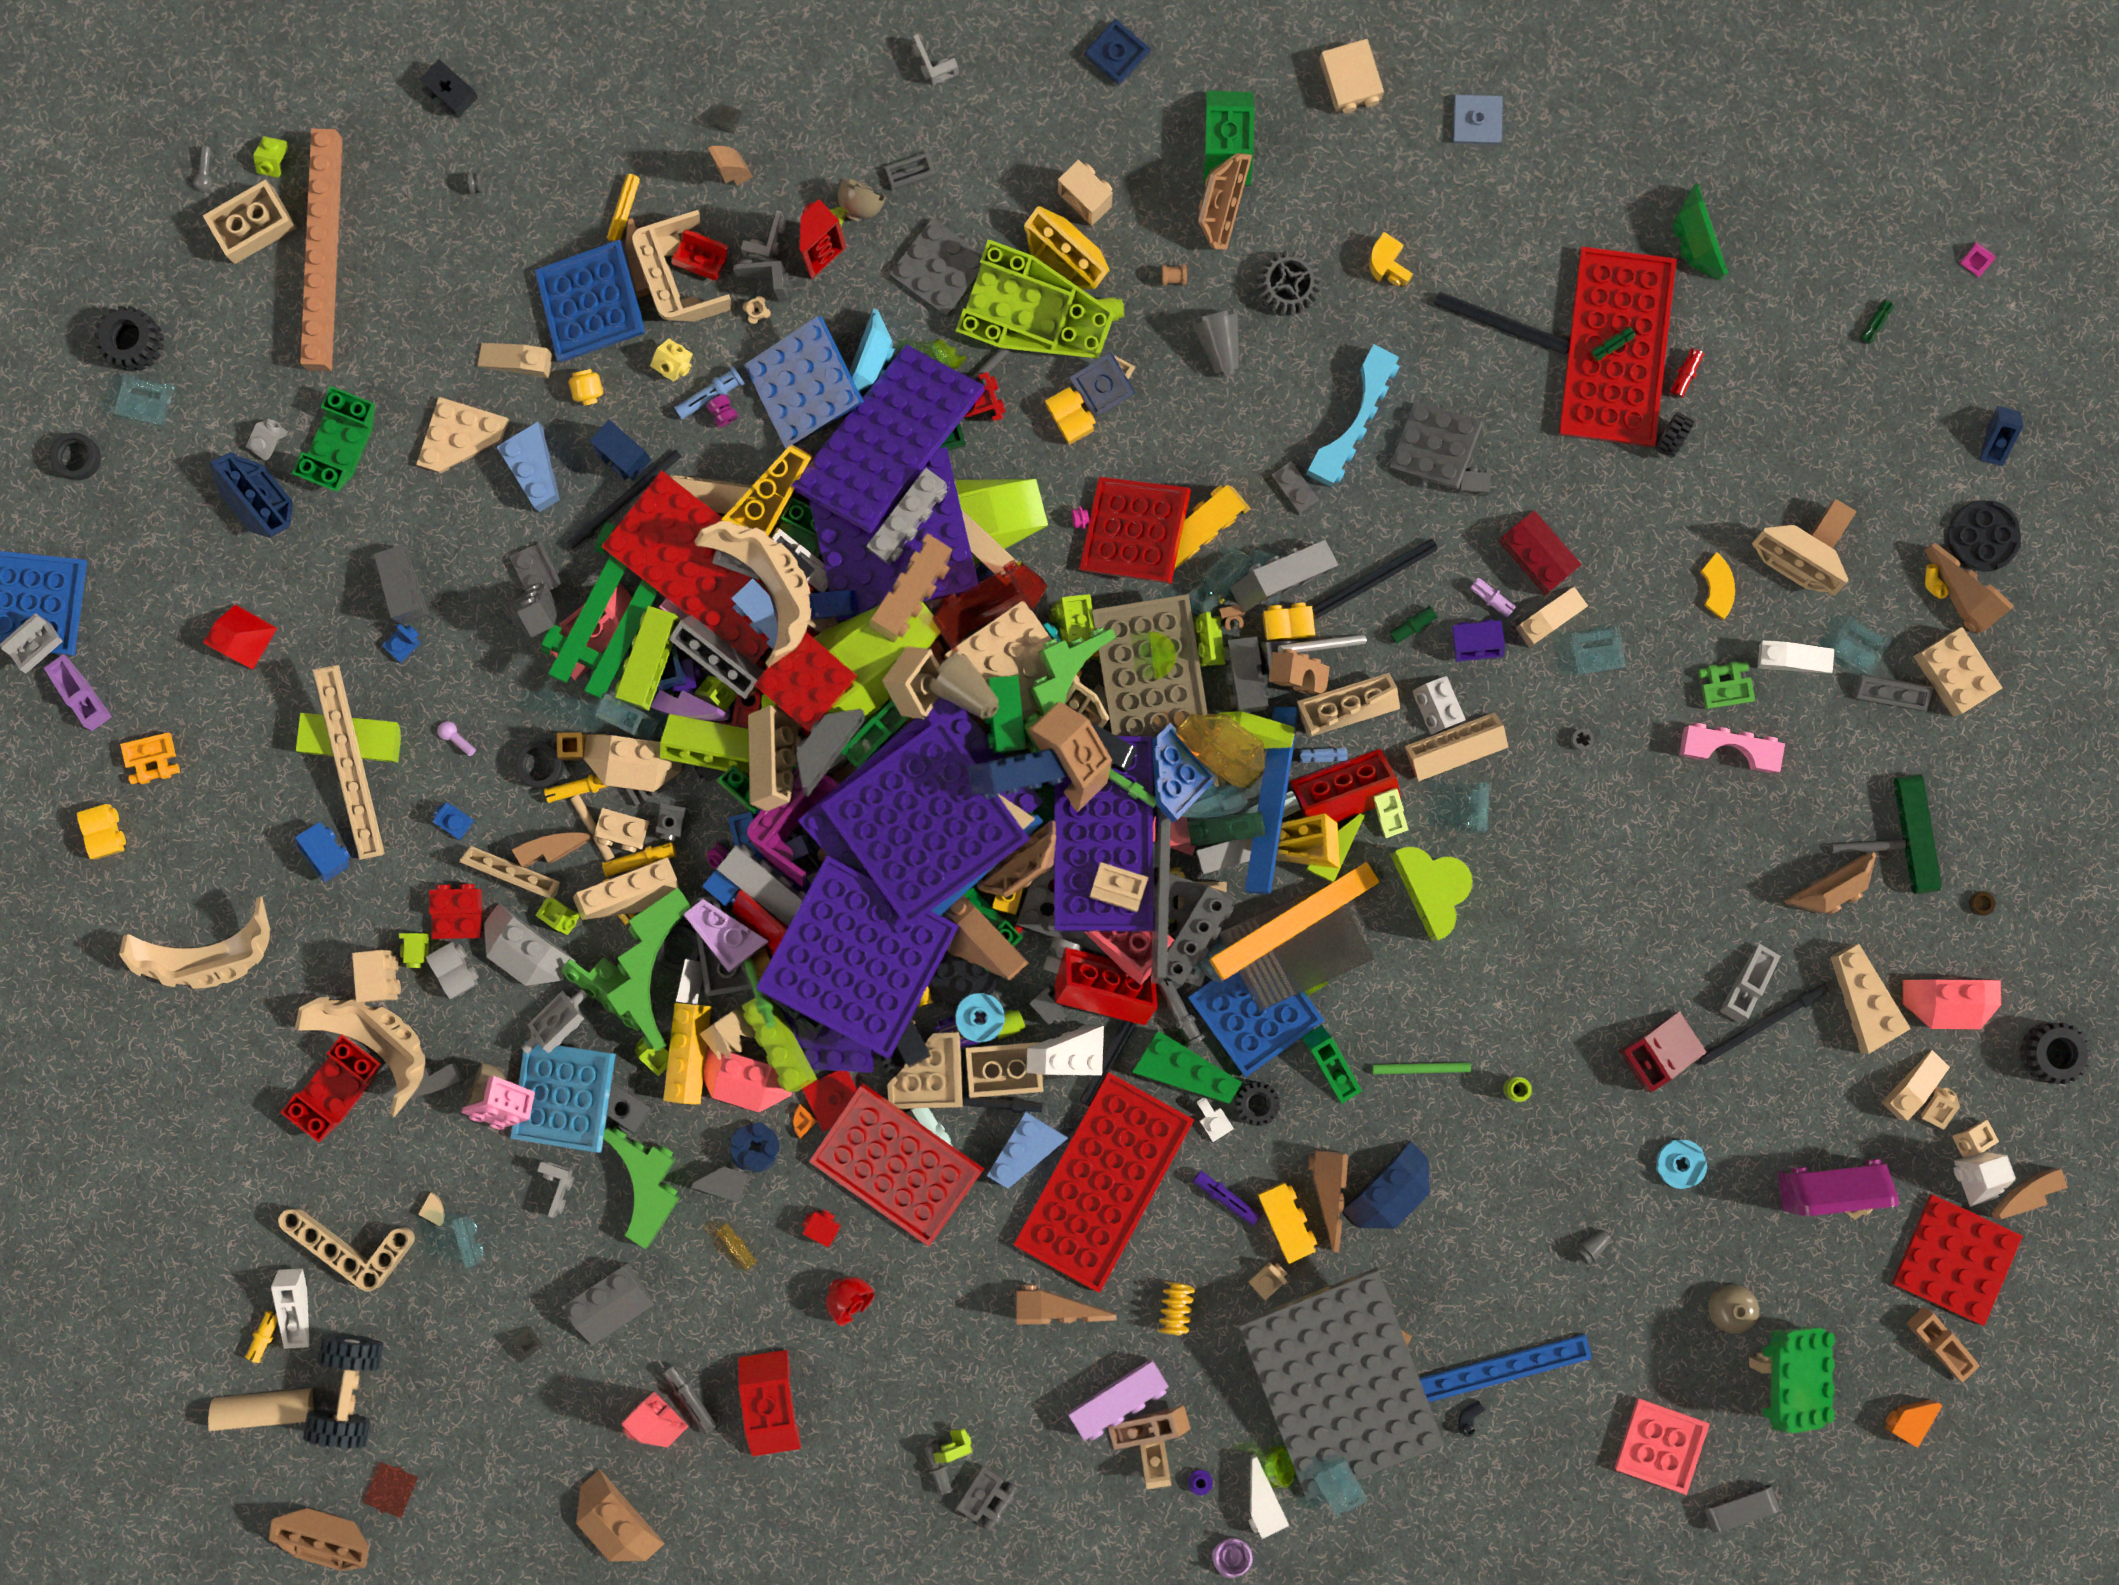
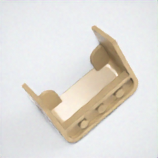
[632,210,731,322]

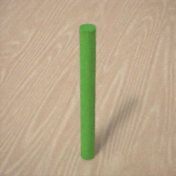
[1372,1062,1471,1074]

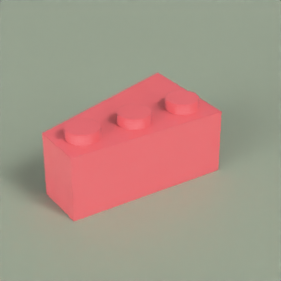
[622,1391,688,1447]

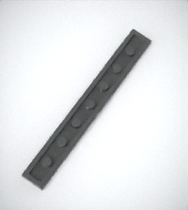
[1151,805,1171,984]

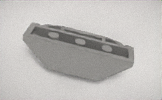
[484,904,576,986]

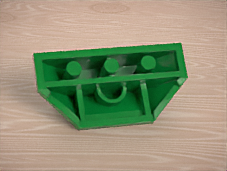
[1672,183,1728,281]

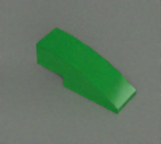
[841,700,912,768]

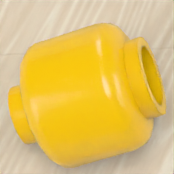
[569,369,603,406]

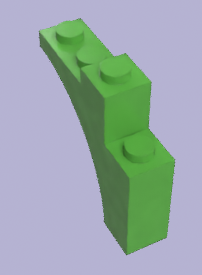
[603,1127,681,1249]

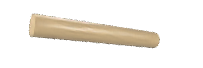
[570,795,615,861]

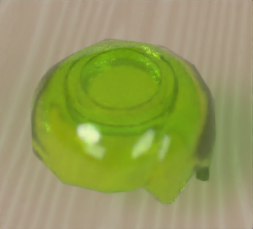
[930,338,967,370]

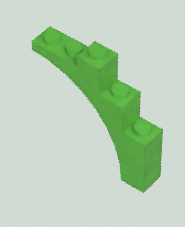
[1023,627,1116,753]
[606,888,692,1051]

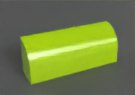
[296,713,401,763]
[660,714,750,776]

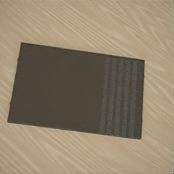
[1219,883,1374,1012]

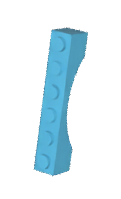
[1306,344,1400,488]

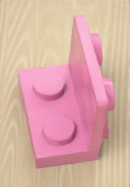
[462,1076,535,1130]

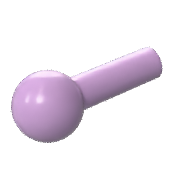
[437,721,476,756]

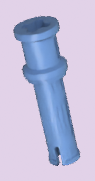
[674,366,745,420]

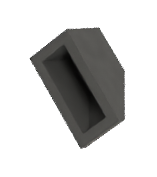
[691,1163,750,1202]

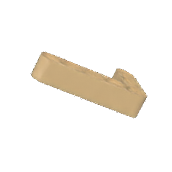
[278,1208,415,1291]

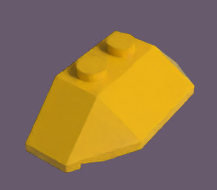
[1024,206,1110,289]

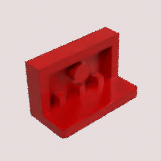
[672,229,728,281]

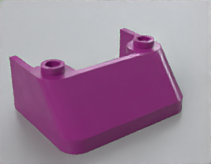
[748,766,838,887]
[1778,1159,1899,1216]

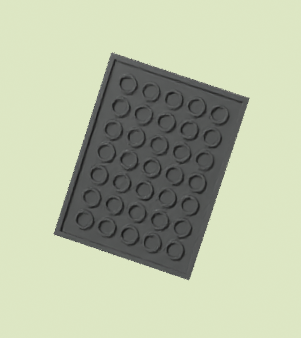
[1238,1267,1444,1500]

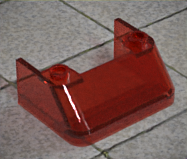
[932,560,1047,651]

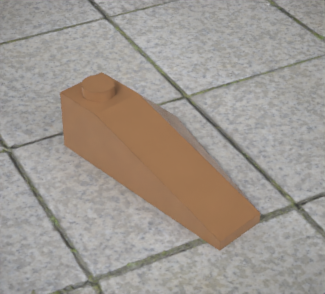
[1308,1150,1348,1253]

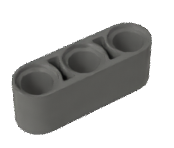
[1704,1484,1780,1533]

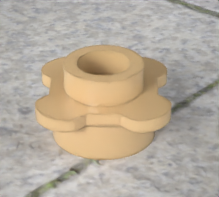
[743,296,771,324]

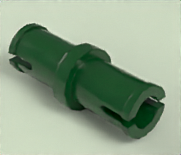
[1389,605,1438,645]

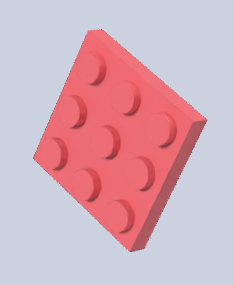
[1614,1398,1710,1495]

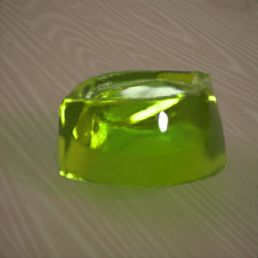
[1265,1446,1295,1489]

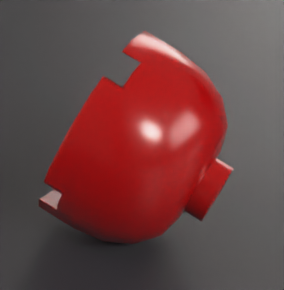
[825,1276,875,1326]

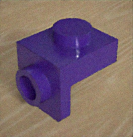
[672,659,703,696]

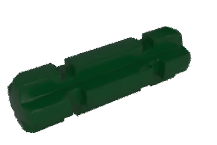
[1860,300,1894,344]
[1591,327,1636,361]

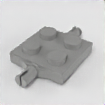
[521,988,589,1054]

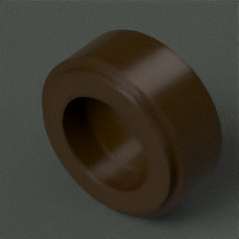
[1969,891,1996,916]

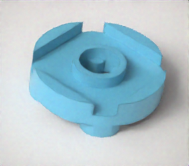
[956,993,1005,1042]
[1656,1139,1707,1189]

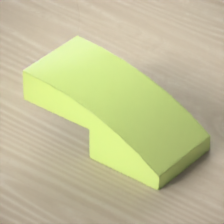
[1373,788,1408,838]

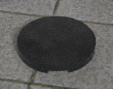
[1948,500,2021,572]
[930,950,1000,1005]

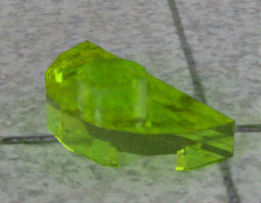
[1149,631,1176,680]

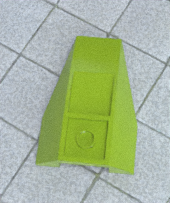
[956,239,1115,358]
[955,479,1048,565]
[814,602,944,722]

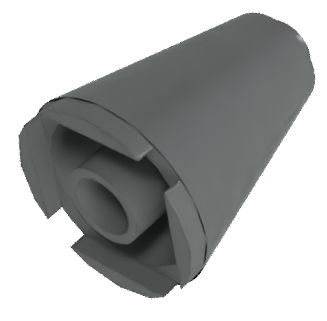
[1191,308,1239,377]

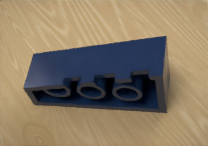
[967,748,1069,799]

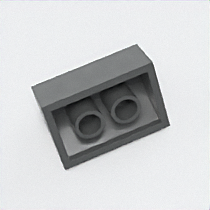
[562,1263,655,1346]

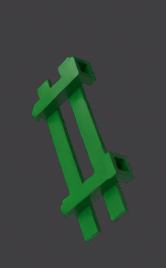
[541,522,659,700]

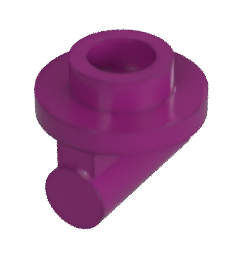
[707,842,730,869]

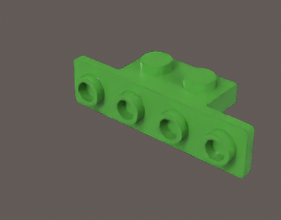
[561,957,640,1031]

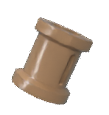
[1161,264,1187,286]

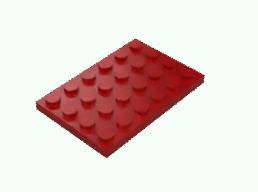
[809,1083,984,1247]

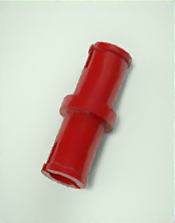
[1669,348,1705,398]

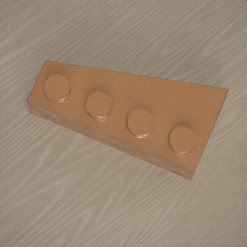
[869,533,952,642]

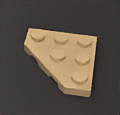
[416,397,509,473]
[888,1032,963,1109]

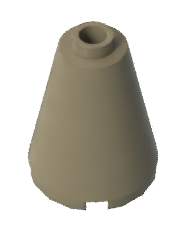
[930,653,999,718]

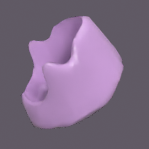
[1212,1537,1252,1578]

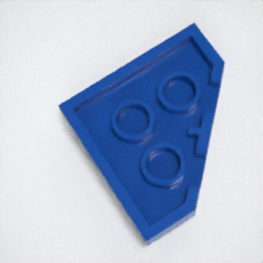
[1152,723,1218,823]

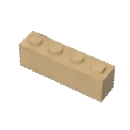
[1297,673,1400,737]
[573,858,679,920]

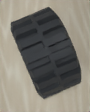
[94,306,164,372]
[2020,1022,2092,1084]

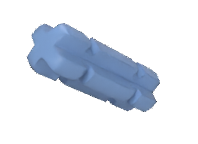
[1300,748,1347,763]

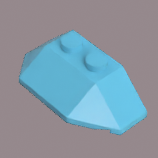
[849,308,895,396]

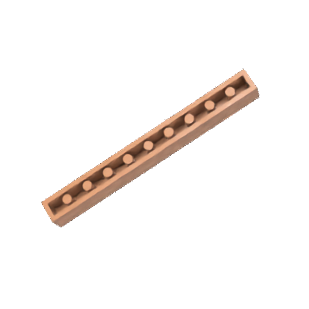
[300,129,342,371]

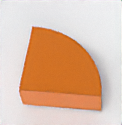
[793,1104,817,1139]

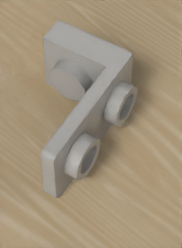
[911,34,959,85]
[741,211,786,260]
[538,1161,574,1218]

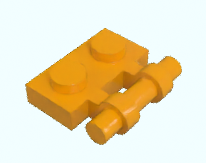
[120,733,180,785]

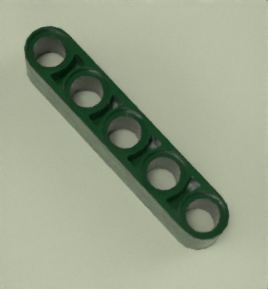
[1894,774,1941,895]

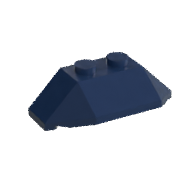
[210,452,293,538]
[1342,1141,1430,1229]

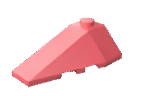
[1085,932,1174,985]

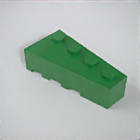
[1132,1030,1242,1103]

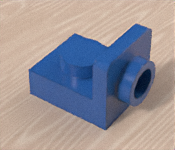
[382,623,422,663]
[432,802,475,840]

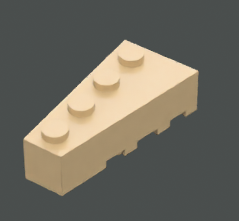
[1830,944,1911,1054]

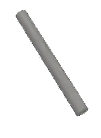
[1278,635,1367,653]

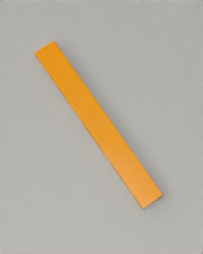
[1209,862,1379,980]

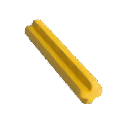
[607,174,639,242]

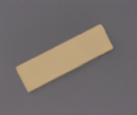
[460,846,560,899]

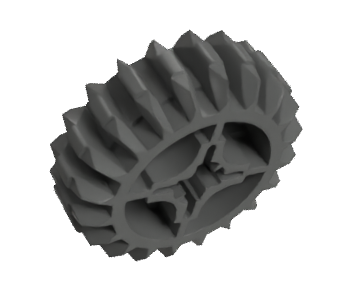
[1257,251,1322,316]

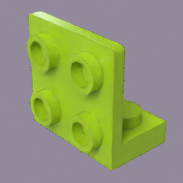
[1049,594,1095,647]
[1192,612,1225,667]

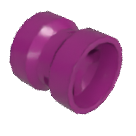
[706,394,738,427]

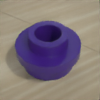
[1188,1470,1213,1495]

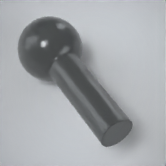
[193,146,212,192]

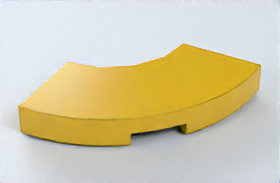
[1700,552,1735,620]

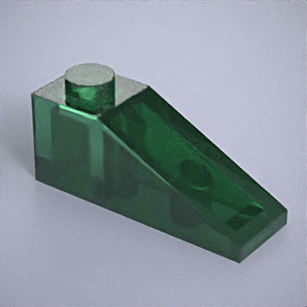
[1187,811,1266,846]

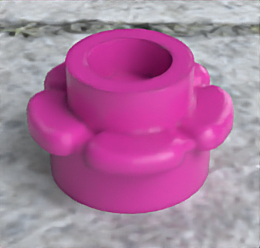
[1071,506,1089,529]

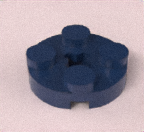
[730,1122,779,1173]

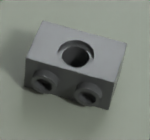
[606,1081,653,1134]

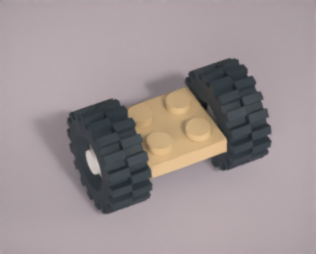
[303,1334,384,1449]

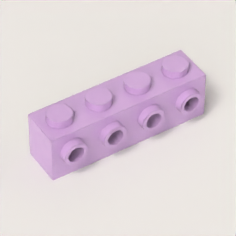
[1068,1358,1168,1441]

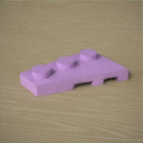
[684,899,768,973]

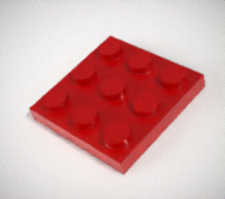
[754,631,858,732]

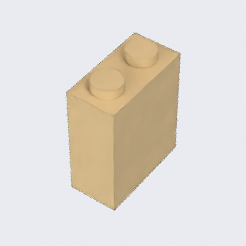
[1320,39,1384,114]

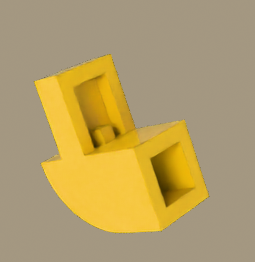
[1369,232,1413,288]

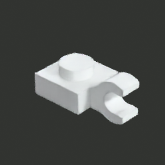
[1197,1097,1234,1142]

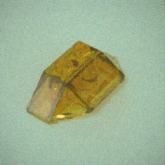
[1175,714,1265,789]

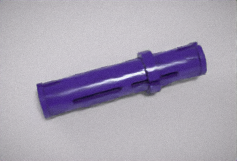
[1192,1170,1261,1226]

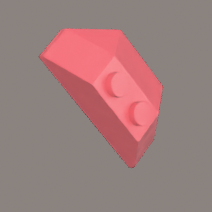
[1902,980,2001,1029]
[703,1044,792,1113]

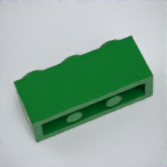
[985,675,1026,754]

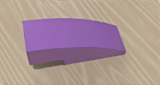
[44,654,112,731]
[651,690,730,722]

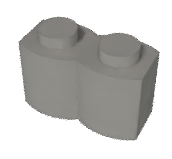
[426,942,479,999]

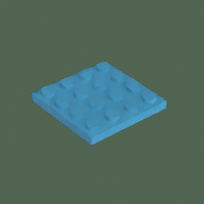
[510,1041,615,1152]

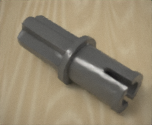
[925,1444,953,1495]

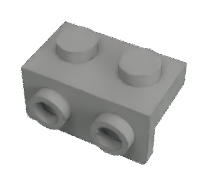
[0,614,63,674]
[1413,676,1466,734]

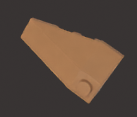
[1924,543,2014,633]
[942,895,1028,980]
[1017,1284,1116,1324]

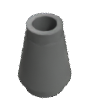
[1575,1229,1612,1265]

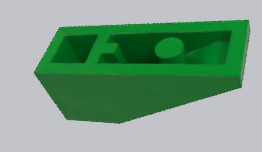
[1301,1025,1362,1104]

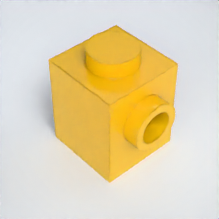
[992,888,1023,915]

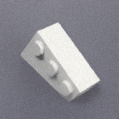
[1027,1025,1104,1075]
[1954,1152,2016,1207]

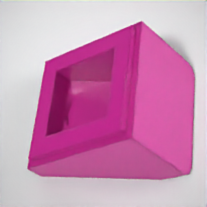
[1960,242,1995,277]

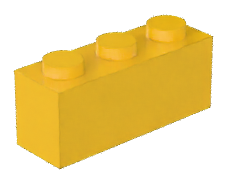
[1257,1182,1317,1263]

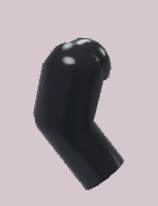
[1458,1400,1485,1437]

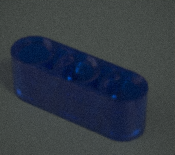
[809,590,858,619]

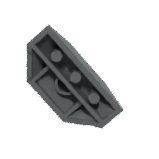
[796,709,865,797]

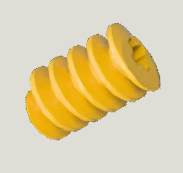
[1158,1281,1195,1335]

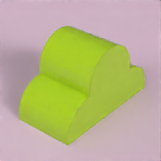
[1390,847,1472,942]

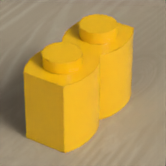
[1045,387,1096,445]
[1262,603,1315,642]
[77,804,126,860]

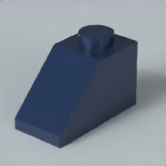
[1980,406,2023,466]

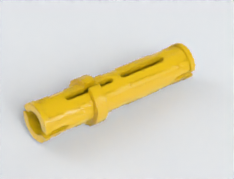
[544,774,610,803]
[602,842,677,877]

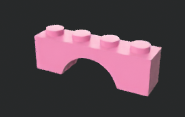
[1679,723,1785,774]

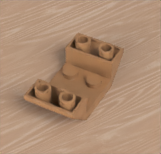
[1028,702,1112,811]

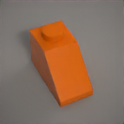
[1885,1399,1943,1448]

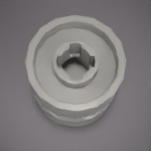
[1043,937,1083,974]

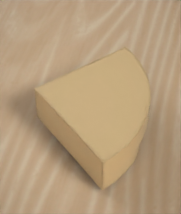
[418,1192,445,1226]

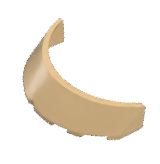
[694,521,811,667]
[120,896,270,989]
[295,997,425,1117]

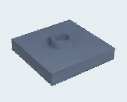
[1453,95,1503,145]

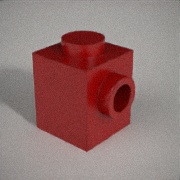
[802,1209,842,1248]

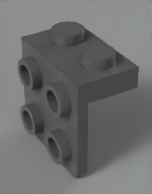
[733,258,792,302]

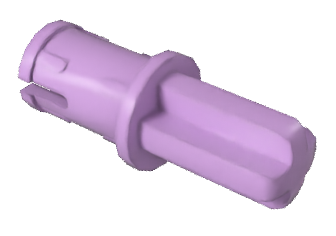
[1470,578,1516,618]

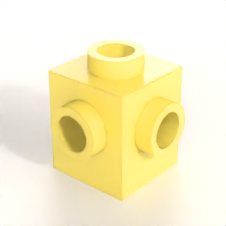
[650,339,693,382]

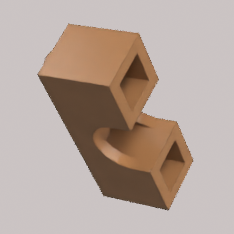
[1269,649,1330,695]

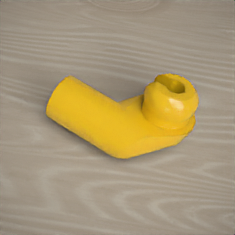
[1925,564,1949,599]

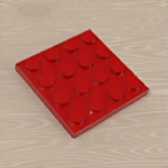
[1079,477,1191,584]
[1892,1194,2023,1326]

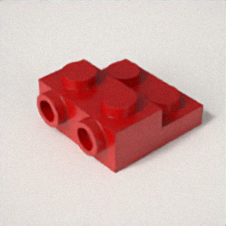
[429,884,482,939]

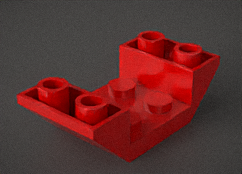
[280,1034,381,1143]
[738,1349,801,1456]

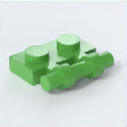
[1698,661,1755,710]

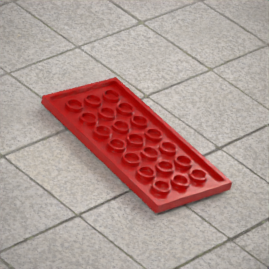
[1558,247,1677,447]
[601,470,815,665]
[1014,1072,1194,1293]

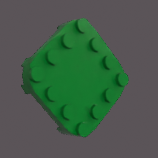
[1762,1326,1835,1433]

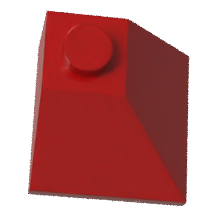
[203,604,278,670]

